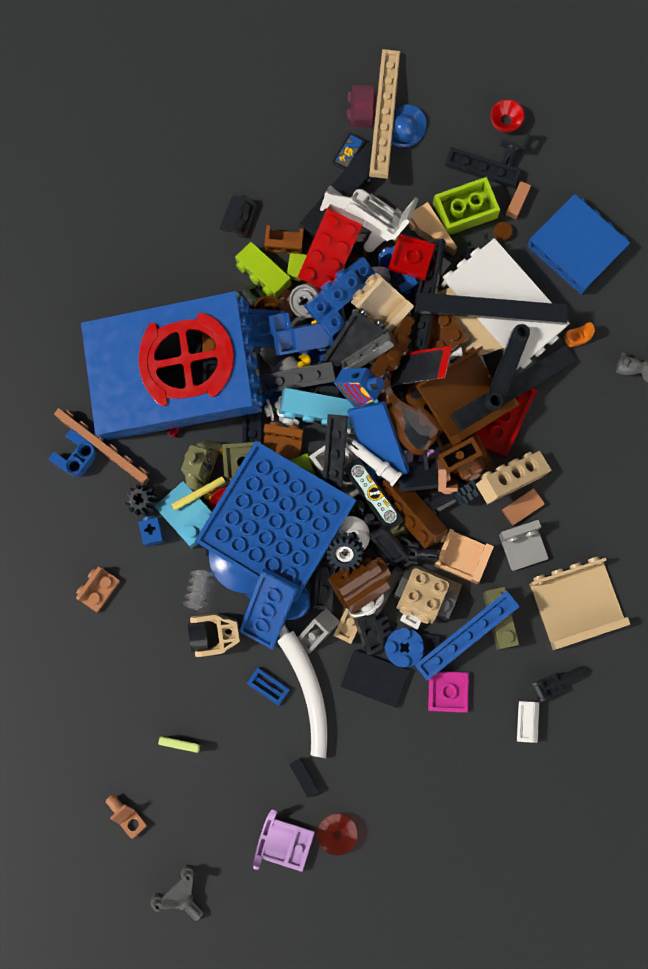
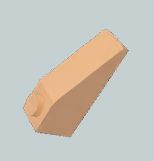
[408,202,457,256]

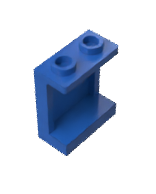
[377,246,418,300]

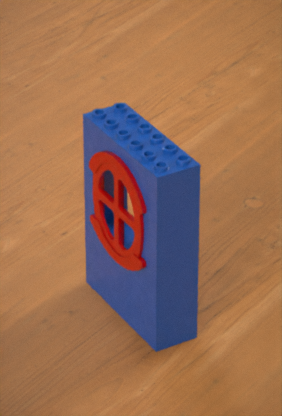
[81,291,263,440]

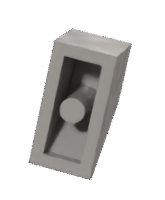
[298,608,340,654]

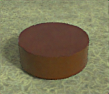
[493,222,512,242]

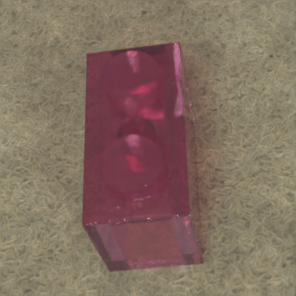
[347,85,374,128]

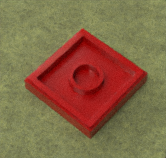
[388,234,435,281]

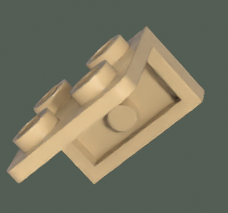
[397,568,449,624]

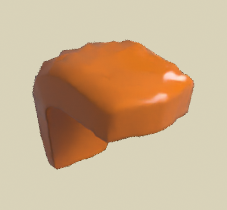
[564,322,595,347]

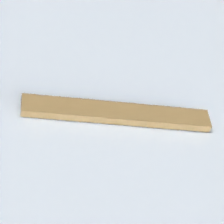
[369,49,400,179]

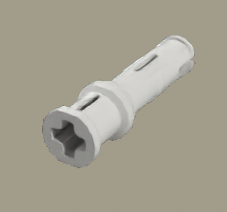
[348,439,402,486]

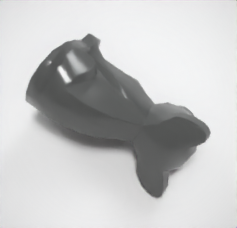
[615,352,648,382]

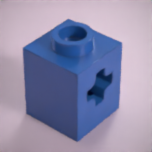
[139,516,164,547]

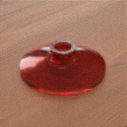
[317,814,357,855]

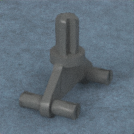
[150,865,203,921]

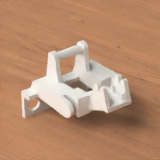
[320,185,418,252]

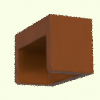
[264,225,304,254]

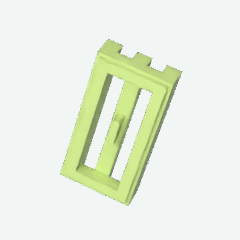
[158,737,201,753]

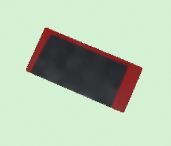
[388,345,452,385]

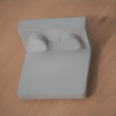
[499,520,548,571]

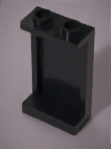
[318,308,389,377]

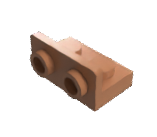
[437,457,458,494]
[76,566,120,613]

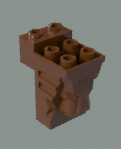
[436,431,495,483]

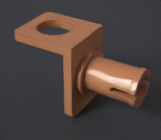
[105,794,147,839]

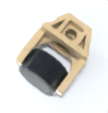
[188,613,240,657]

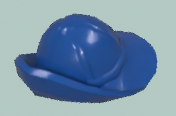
[391,105,426,148]

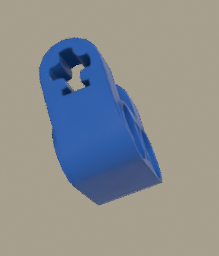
[48,429,97,478]

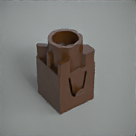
[328,554,392,614]

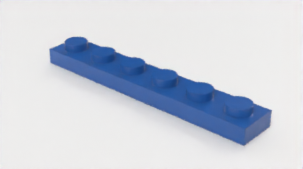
[415,591,520,681]

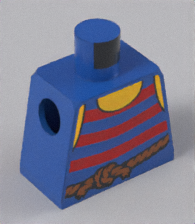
[334,368,384,408]

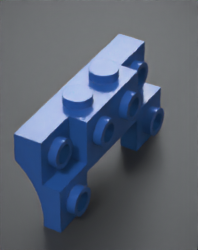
[304,257,380,336]
[268,307,347,355]

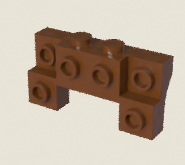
[369,314,415,378]

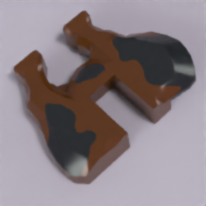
[376,377,444,455]

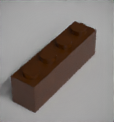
[379,479,448,549]

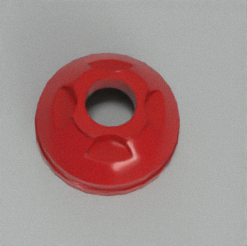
[491,99,524,133]

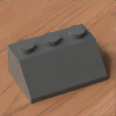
[394,564,462,620]

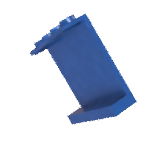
[527,194,630,295]

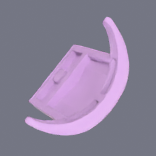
[253,809,314,872]

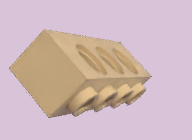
[476,451,552,504]

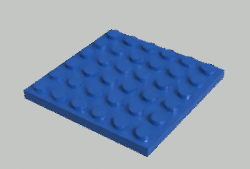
[195,441,356,603]

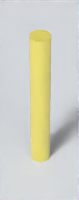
[171,477,226,511]

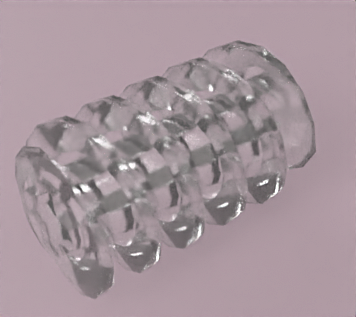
[183,570,215,612]

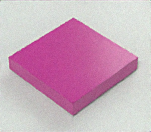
[428,671,469,712]

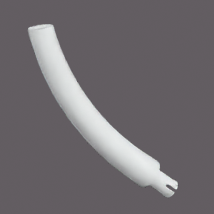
[277,624,327,758]

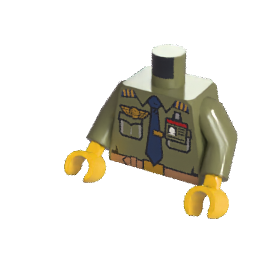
[181,440,223,500]

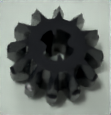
[125,484,158,516]

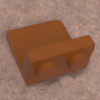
[263,422,303,460]

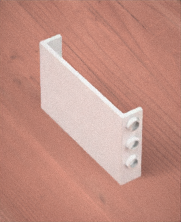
[441,238,570,370]

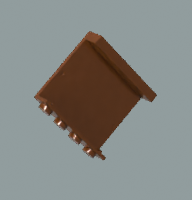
[416,346,519,446]

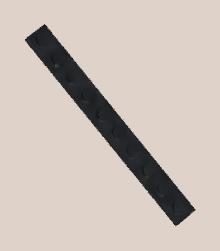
[313,414,348,610]

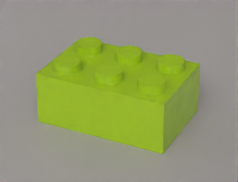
[433,177,500,235]

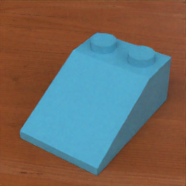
[154,482,212,549]

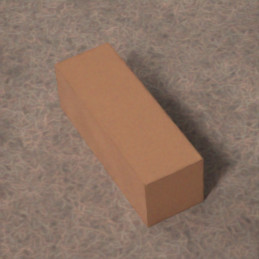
[506,181,531,220]

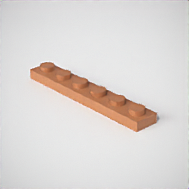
[54,408,150,484]

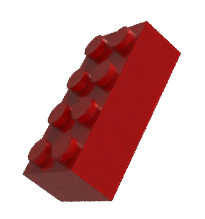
[297,204,365,288]

